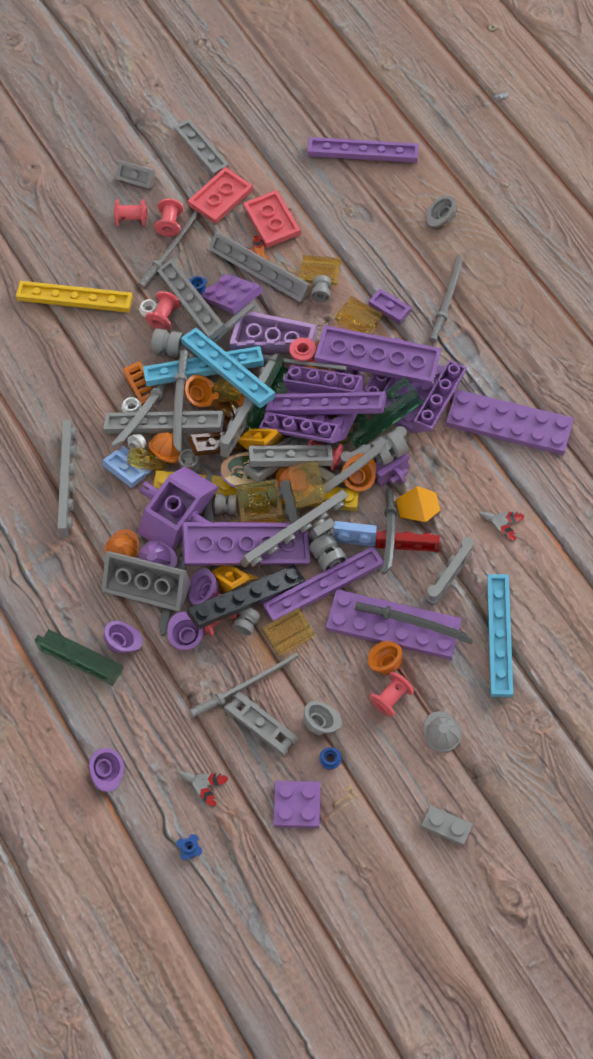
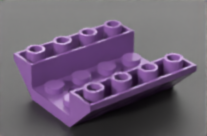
[362,337,467,433]
[259,365,363,443]

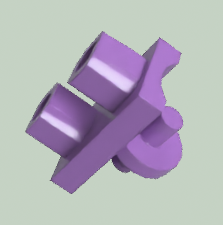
[376,454,410,487]

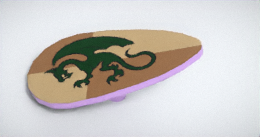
[220,452,276,489]

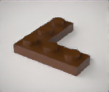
[188,398,248,456]

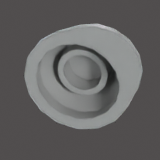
[427,195,457,227]
[303,701,342,735]
[424,711,462,752]

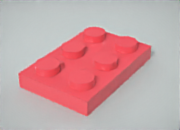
[188,167,253,224]
[243,190,301,248]

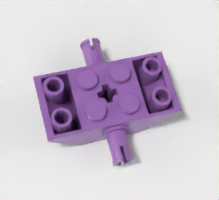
[138,466,218,551]

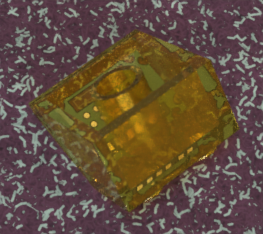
[236,479,284,523]

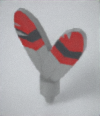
[479,511,525,541]
[179,771,228,807]

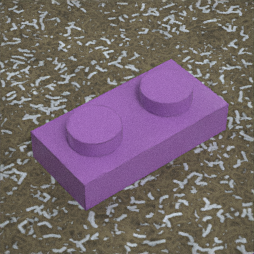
[368,289,411,324]

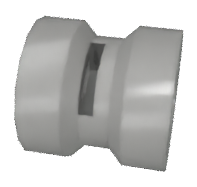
[311,275,332,302]
[179,449,201,474]
[215,494,238,515]
[232,608,260,636]

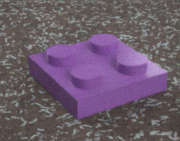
[274,781,321,828]

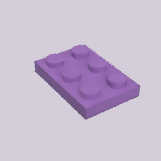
[201,274,263,314]

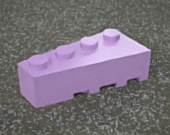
[229,312,317,354]

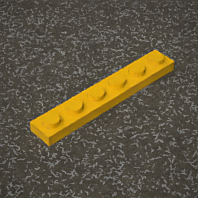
[16,281,133,313]

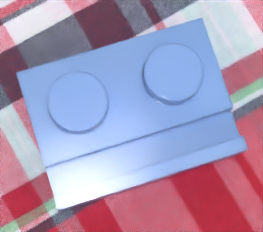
[102,446,152,488]
[334,521,377,547]

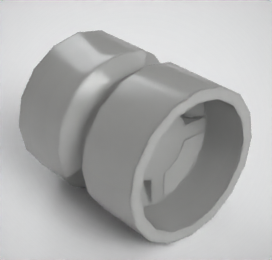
[151,328,184,358]
[370,429,409,466]
[309,533,348,571]

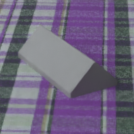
[102,551,191,612]

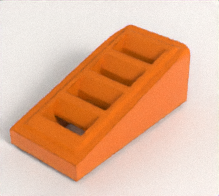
[123,361,155,406]

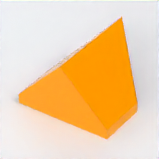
[238,428,286,450]
[396,486,440,522]
[211,565,261,594]

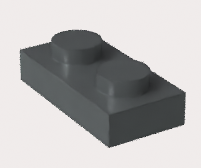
[278,480,301,523]

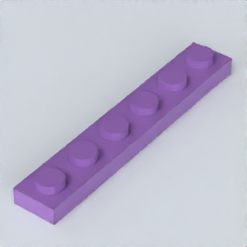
[308,137,419,163]
[266,392,387,415]
[263,546,384,624]

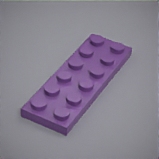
[315,325,442,386]
[446,389,574,455]
[182,522,310,566]
[326,589,462,660]

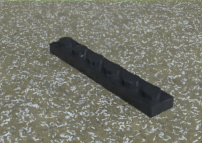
[187,565,306,629]

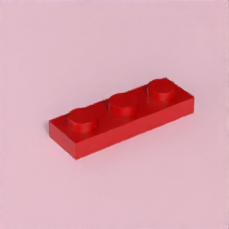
[376,530,440,552]

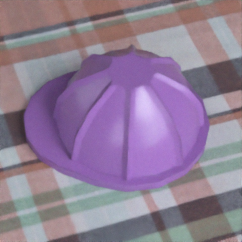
[138,540,178,568]
[189,568,220,605]
[167,612,204,650]
[103,621,143,654]
[88,748,124,792]

